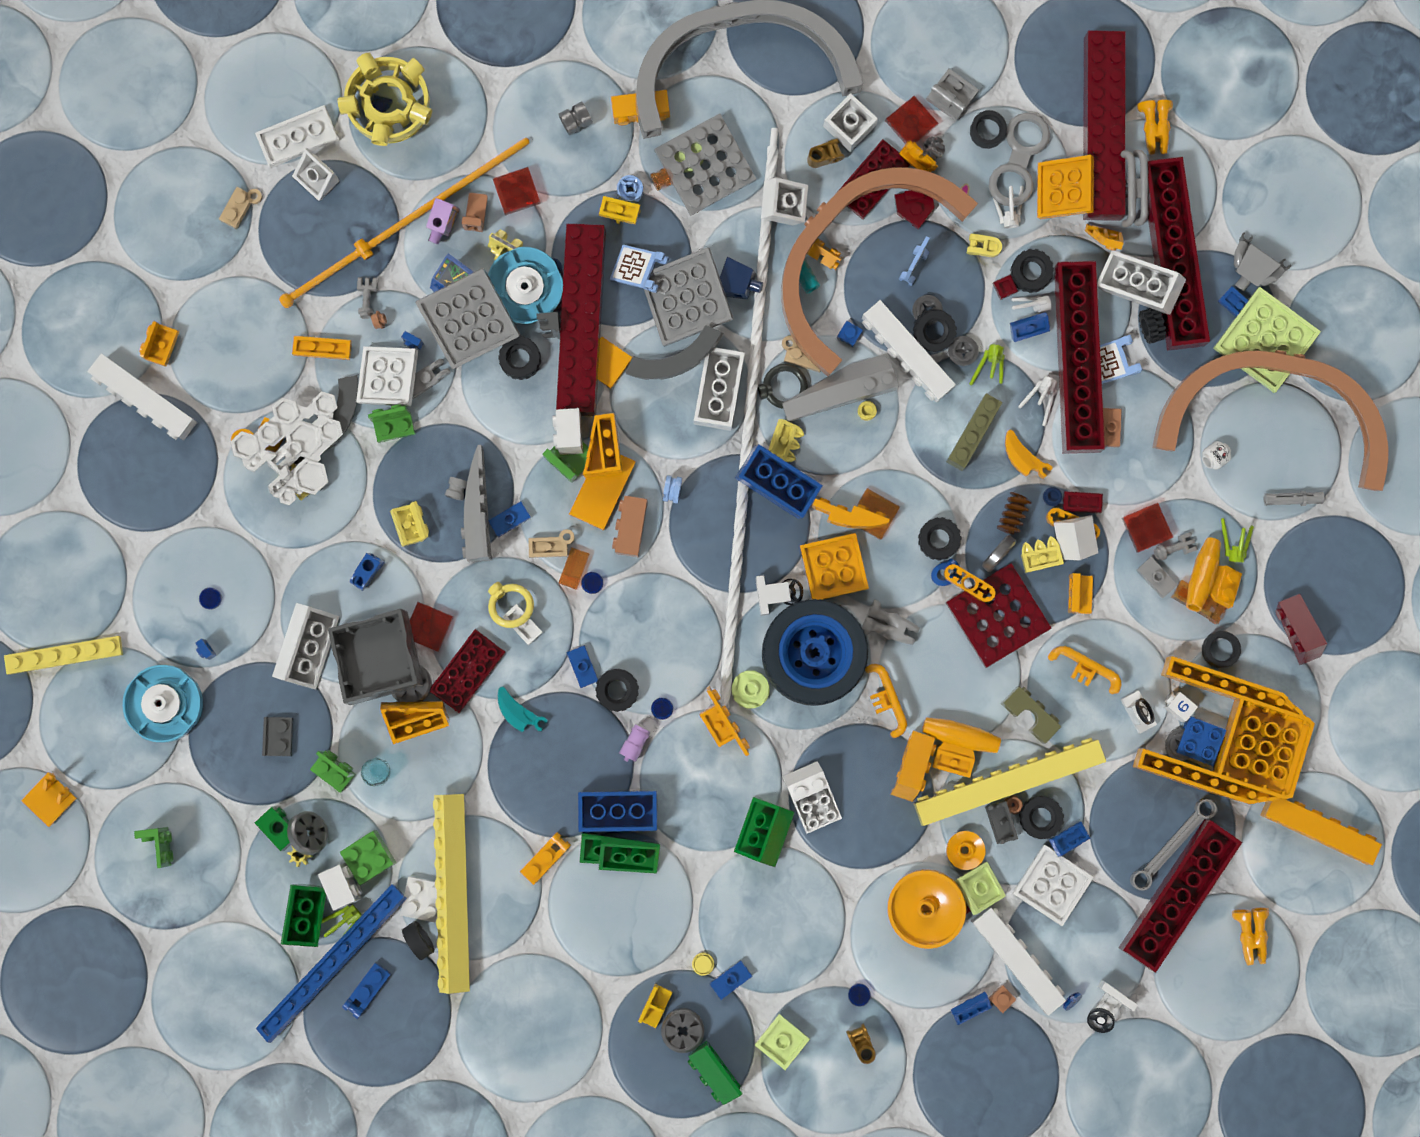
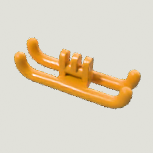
[1048,646,1122,694]
[865,664,907,738]

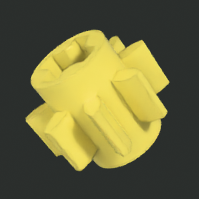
[287,845,313,867]

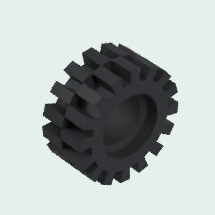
[1139,308,1166,344]

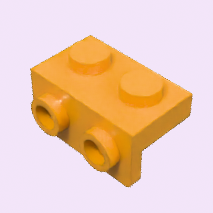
[139,321,179,367]

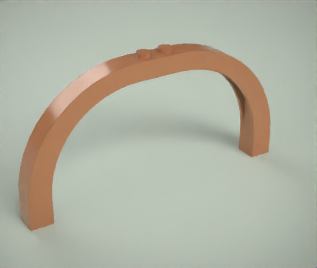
[781,168,978,377]
[1152,350,1388,491]

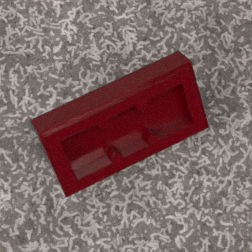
[1063,491,1103,514]

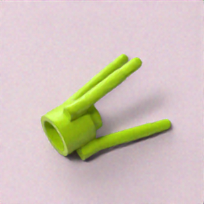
[969,344,1005,386]
[1221,518,1254,563]
[322,905,362,937]

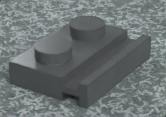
[262,717,293,756]

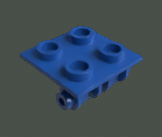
[1176,716,1227,766]

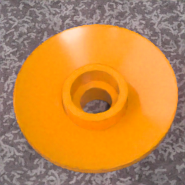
[946,831,985,870]

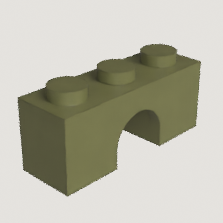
[1000,686,1061,744]

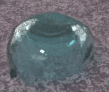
[361,757,391,787]

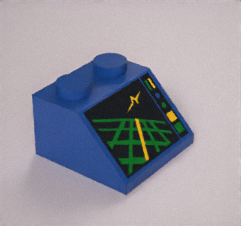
[430,253,473,292]

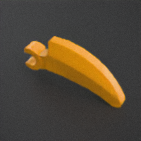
[1005,430,1053,479]

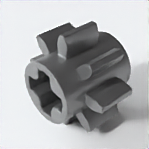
[922,136,945,160]

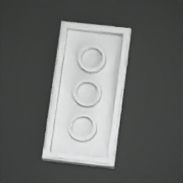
[255,105,340,168]

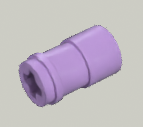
[619,724,650,762]

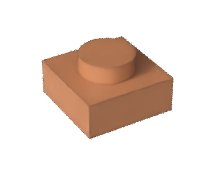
[989,985,1016,1013]

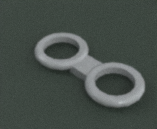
[989,113,1050,206]

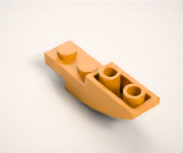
[812,497,890,529]

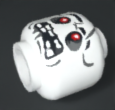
[1202,441,1231,470]

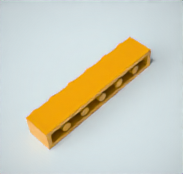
[1260,799,1382,866]

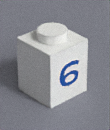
[1164,692,1198,722]

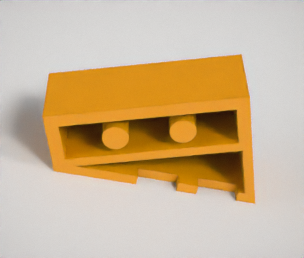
[583,413,623,478]
[380,701,449,744]
[890,731,936,802]

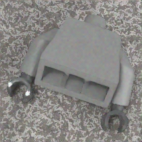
[1234,232,1292,291]

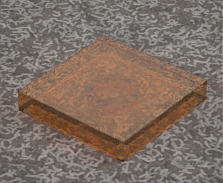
[857,488,900,540]

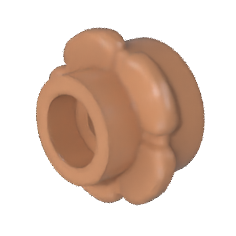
[371,311,387,329]
[1004,795,1023,815]

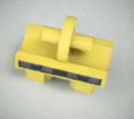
[488,229,523,260]

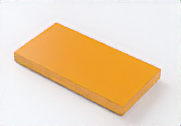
[569,455,636,531]

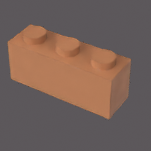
[612,496,648,558]

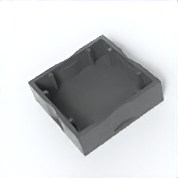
[328,609,424,705]

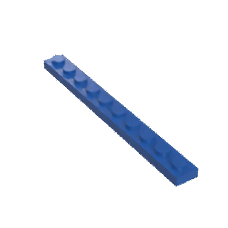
[256,884,407,1043]

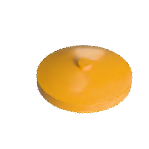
[887,869,967,949]

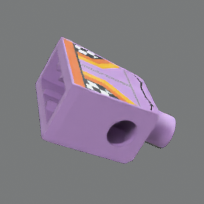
[426,198,460,245]

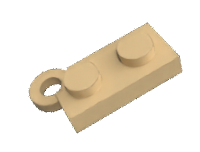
[219,187,262,229]
[782,336,821,373]
[528,529,575,558]

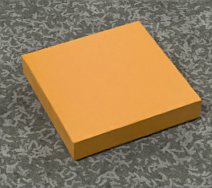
[598,337,633,389]

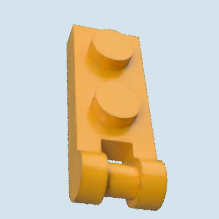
[520,832,571,885]

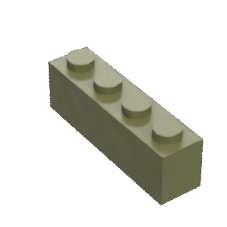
[946,393,1003,471]

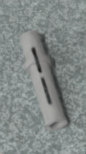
[1263,491,1324,506]

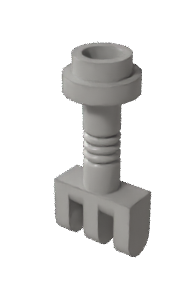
[357,277,378,319]
[1154,532,1198,560]

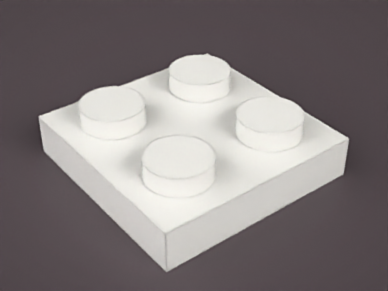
[400,876,437,923]

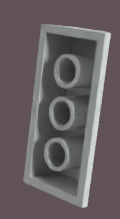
[272,603,340,690]

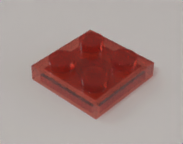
[885,96,938,144]
[493,167,541,216]
[1122,503,1174,553]
[410,602,454,652]

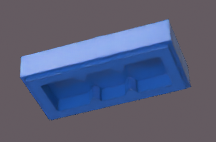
[488,501,531,538]
[566,645,598,688]
[1049,821,1091,857]
[709,960,753,1000]
[950,992,992,1025]

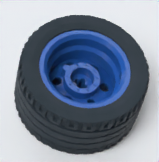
[762,599,869,706]

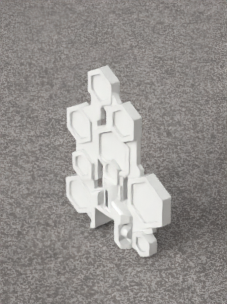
[230,392,343,505]

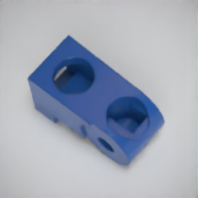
[350,553,385,591]

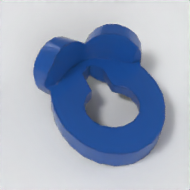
[931,559,962,586]

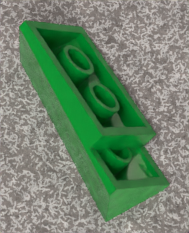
[579,832,660,874]

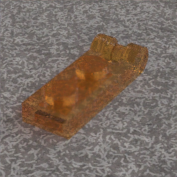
[1171,580,1227,624]

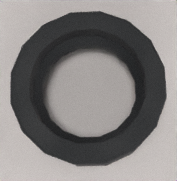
[970,110,1007,149]
[1202,631,1241,668]
[402,921,435,960]

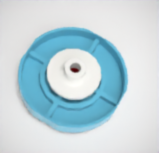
[488,247,563,324]
[122,665,203,743]

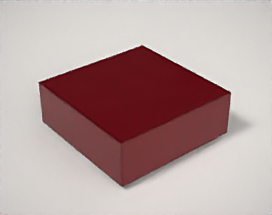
[992,275,1018,300]

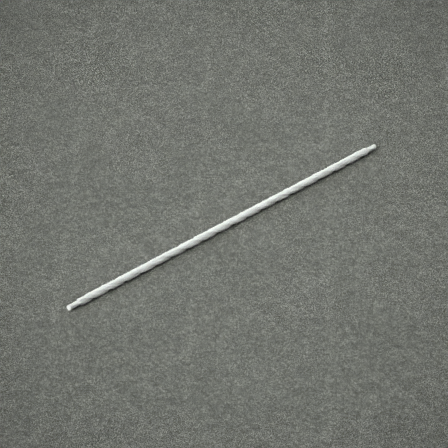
[719,128,778,709]

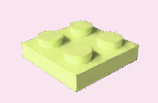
[954,862,1006,915]
[754,1014,810,1070]

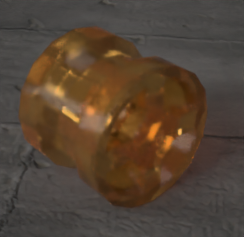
[650,168,671,191]

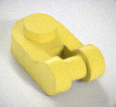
[966,234,1002,257]

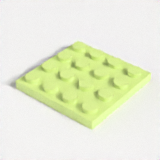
[1213,287,1321,393]

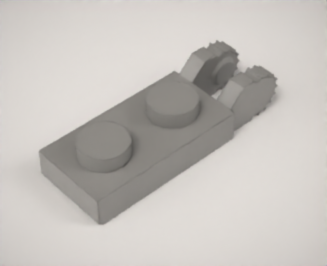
[412,358,451,400]

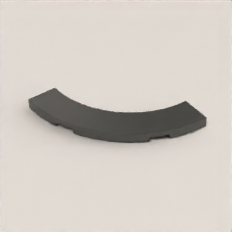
[625,325,724,380]
[294,375,359,464]

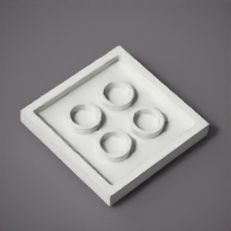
[356,346,418,407]
[1012,844,1094,926]

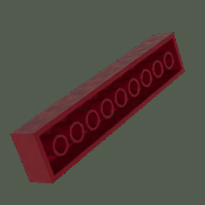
[1083,30,1126,221]
[1148,157,1210,351]
[556,224,606,416]
[1054,261,1105,454]

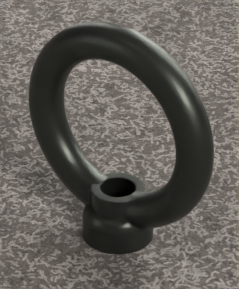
[758,364,808,409]

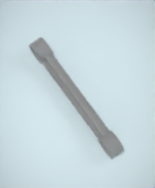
[1130,799,1217,891]

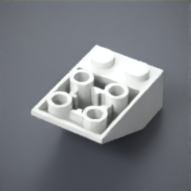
[782,761,842,834]

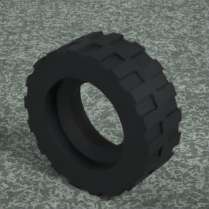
[1010,249,1054,293]
[913,309,957,352]
[498,336,541,380]
[918,517,962,561]
[595,669,639,712]
[1019,796,1064,839]

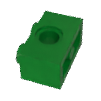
[254,806,291,851]

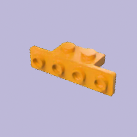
[699,686,750,756]

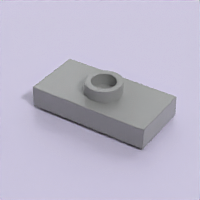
[1137,557,1177,598]

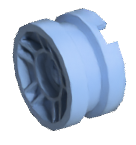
[617,175,643,203]
[663,475,682,504]

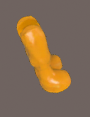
[1137,100,1173,155]
[1232,908,1269,966]

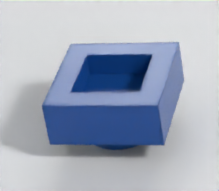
[837,320,863,347]
[401,331,424,350]
[195,639,217,660]

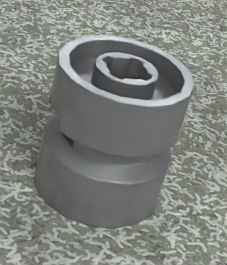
[558,101,593,136]

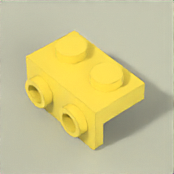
[390,501,429,547]

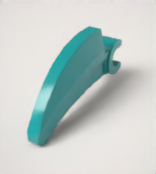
[498,687,548,732]

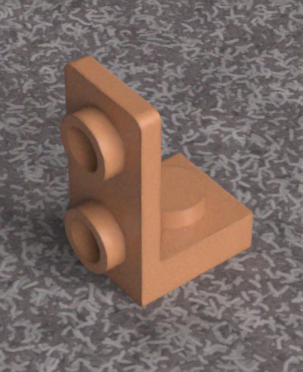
[462,193,488,232]

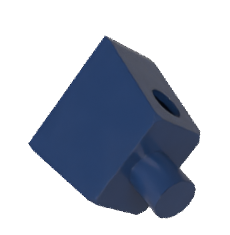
[720,257,763,299]

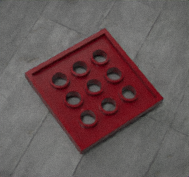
[946,563,1052,668]

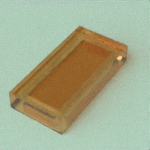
[558,547,590,590]

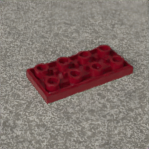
[836,139,911,220]
[430,629,506,714]

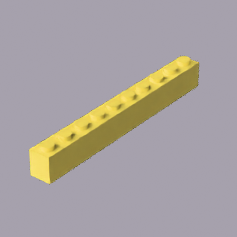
[914,737,1106,826]
[433,794,470,994]

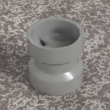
[445,477,467,501]

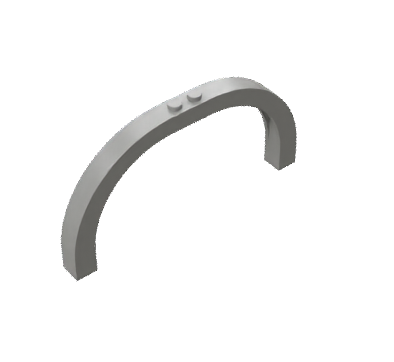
[636,0,863,139]

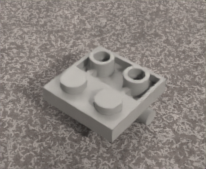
[926,68,979,121]

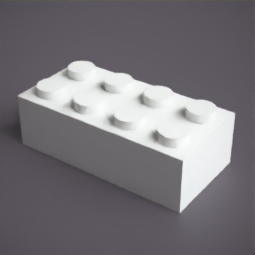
[1097,250,1186,315]
[694,348,745,431]

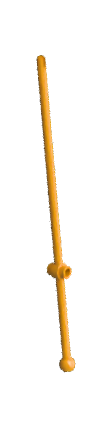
[279,138,529,308]

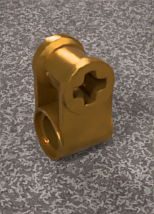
[807,139,845,168]
[846,1023,876,1064]

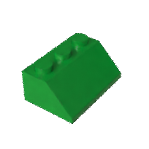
[734,797,795,867]
[281,884,326,947]
[687,1040,743,1105]

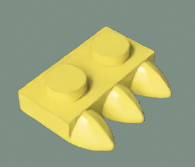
[768,419,804,462]
[1021,536,1064,573]

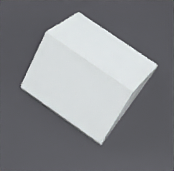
[292,148,340,201]
[1054,515,1098,560]

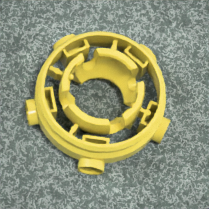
[337,53,432,146]

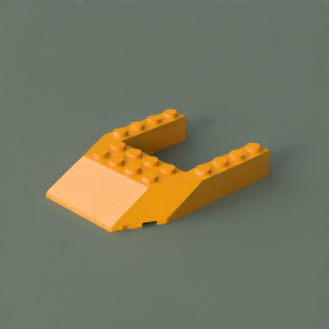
[1133,656,1315,804]

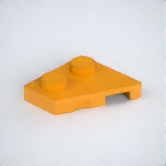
[1084,223,1124,251]

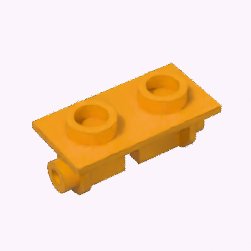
[899,141,938,172]
[807,238,843,270]

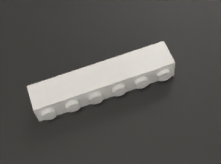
[862,300,956,403]
[87,354,197,441]
[971,907,1066,1016]

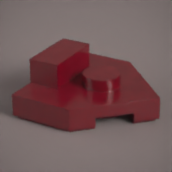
[894,190,935,230]

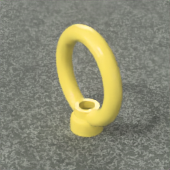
[488,582,534,628]

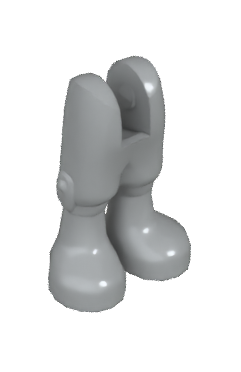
[862,599,920,645]

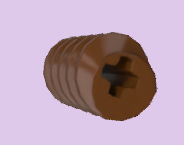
[997,492,1032,535]

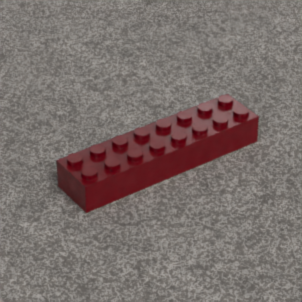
[1118,819,1243,973]

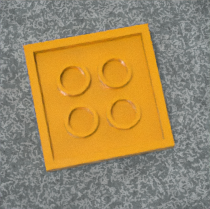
[1037,155,1094,219]
[800,533,869,600]

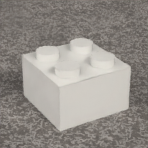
[823,93,878,152]
[761,178,808,226]
[552,408,583,455]
[318,863,362,911]

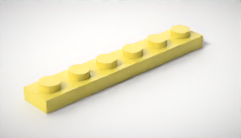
[4,636,123,675]

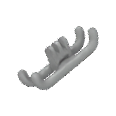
[1121,150,1148,227]

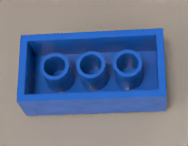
[735,444,823,519]
[578,791,657,832]

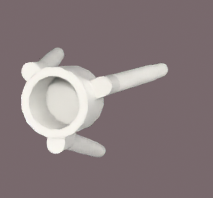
[993,186,1024,229]
[1011,295,1051,316]
[1019,376,1058,426]

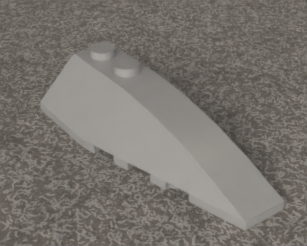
[782,355,899,422]
[461,445,492,563]

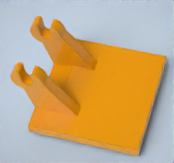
[21,772,77,827]

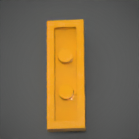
[292,336,352,360]

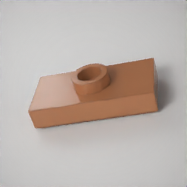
[1103,408,1121,448]

